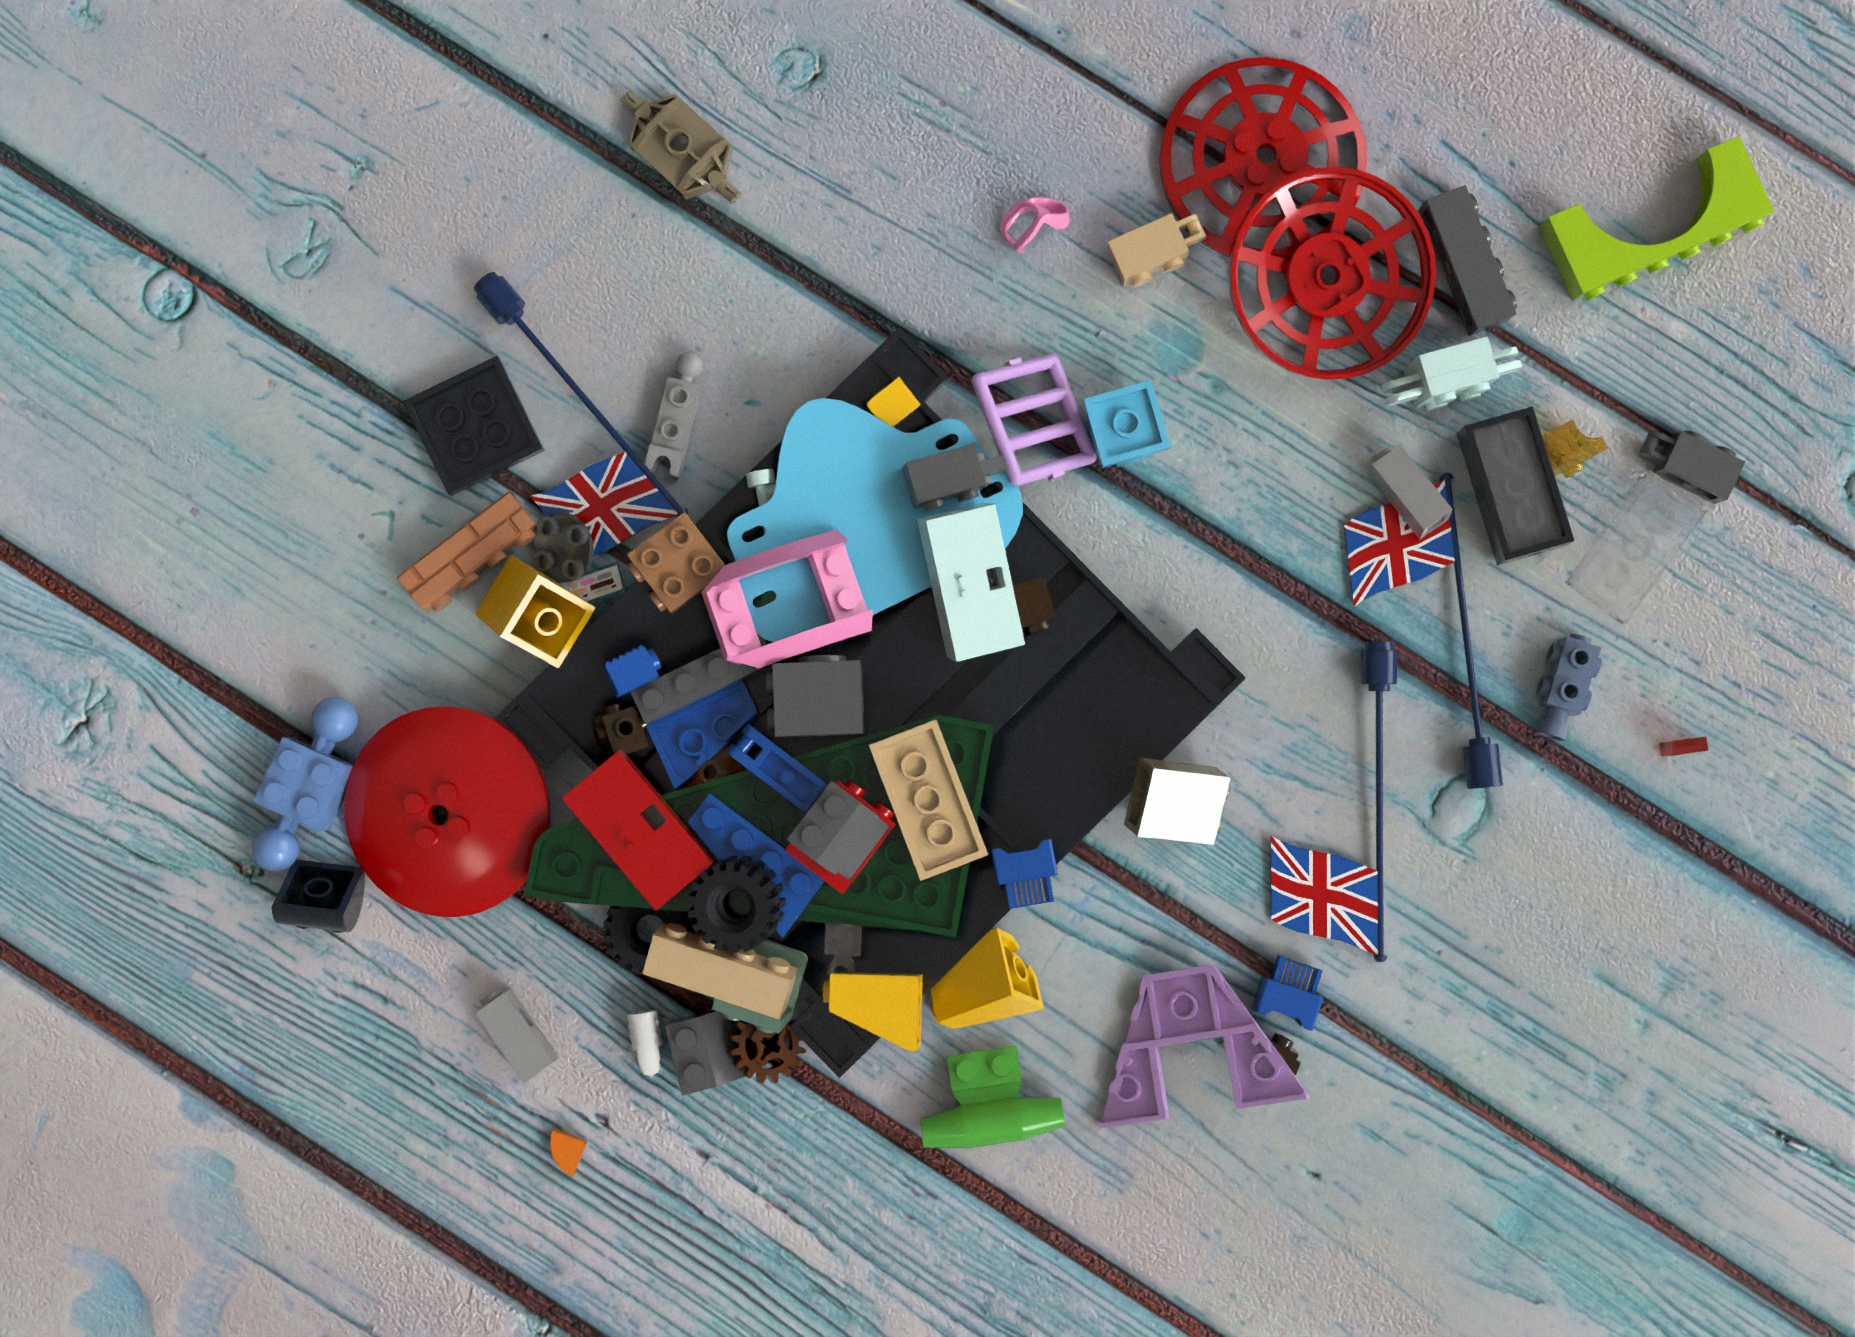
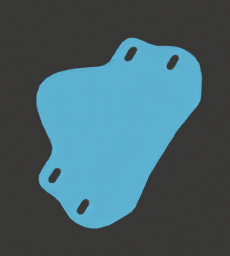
[727,398,1023,642]

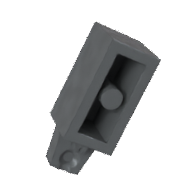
[902,443,1008,512]

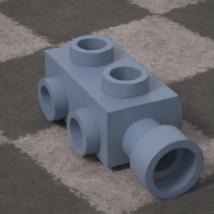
[1536,634,1602,741]

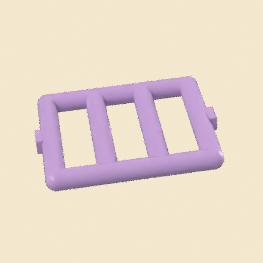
[971,354,1097,486]

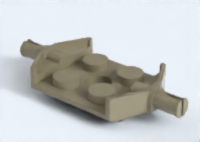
[621,90,741,204]

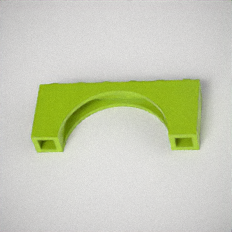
[1539,136,1774,301]

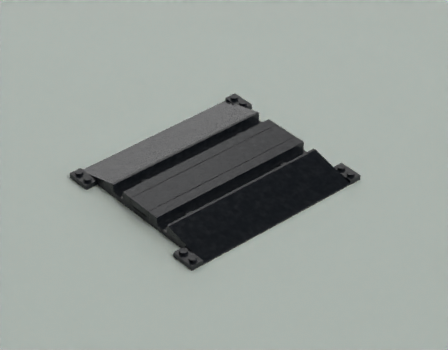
[494,327,1246,1078]

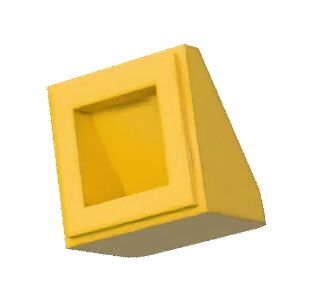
[866,377,921,427]

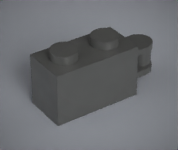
[1639,430,1745,504]

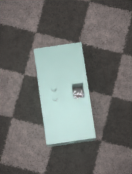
[917,503,1025,662]

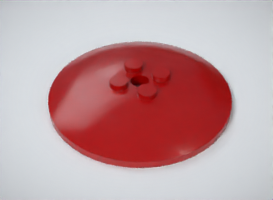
[344,706,551,917]

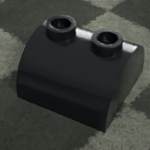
[271,860,365,933]

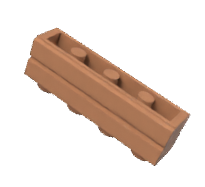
[397,491,537,612]

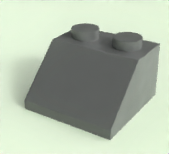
[787,781,890,880]
[665,1010,750,1096]

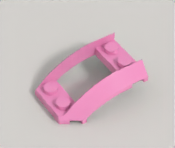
[701,529,873,669]

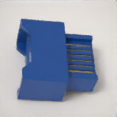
[991,839,1058,909]
[1251,955,1323,1031]

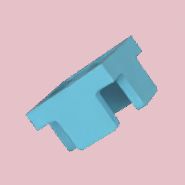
[1083,380,1171,468]

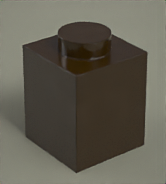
[1013,577,1056,634]

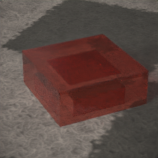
[1659,736,1708,756]

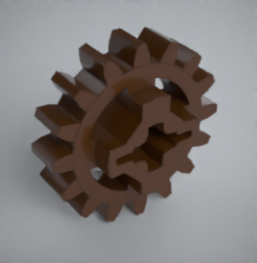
[728,1020,806,1083]

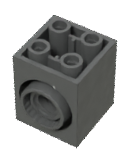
[766,655,865,738]

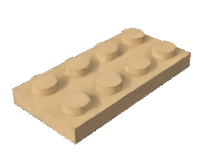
[869,720,988,881]

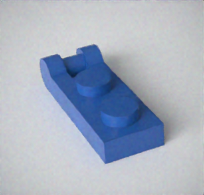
[726,724,828,813]

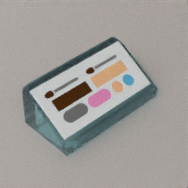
[557,561,627,606]

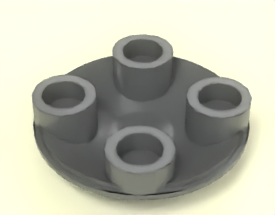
[533,512,594,582]

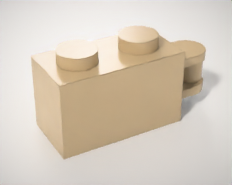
[1107,213,1207,287]

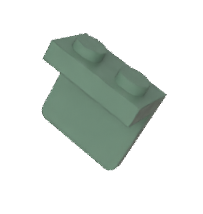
[712,939,808,1034]

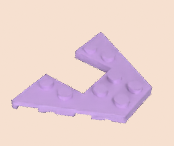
[1098,964,1310,1129]

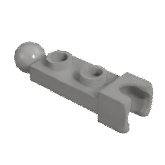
[645,352,703,480]

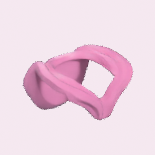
[1000,197,1069,254]

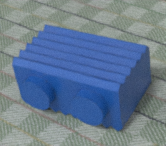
[603,645,662,698]

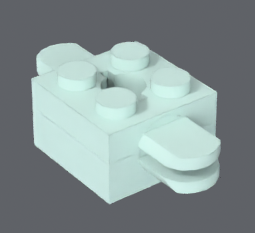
[1381,336,1522,411]

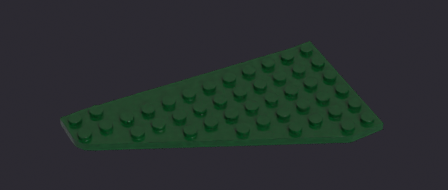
[524,715,995,938]

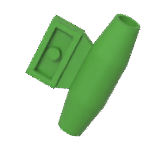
[920,1046,1065,1149]

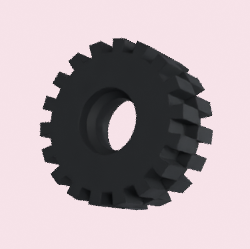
[687,855,786,953]
[603,906,696,974]

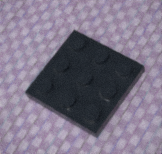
[403,355,545,496]

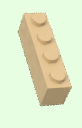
[643,923,798,1019]

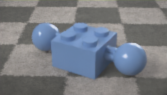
[252,697,358,872]

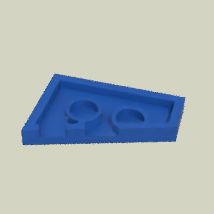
[646,680,759,791]

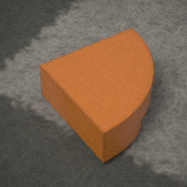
[550,1128,587,1176]

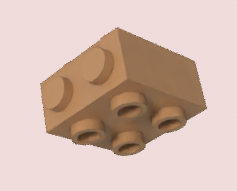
[627,512,725,614]

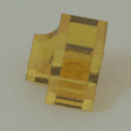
[1542,420,1608,478]

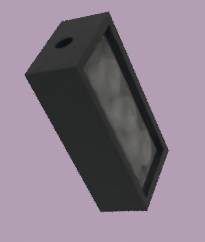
[1457,406,1575,566]

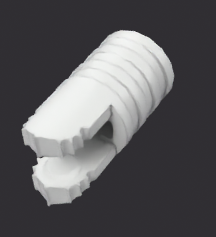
[626,1009,663,1077]

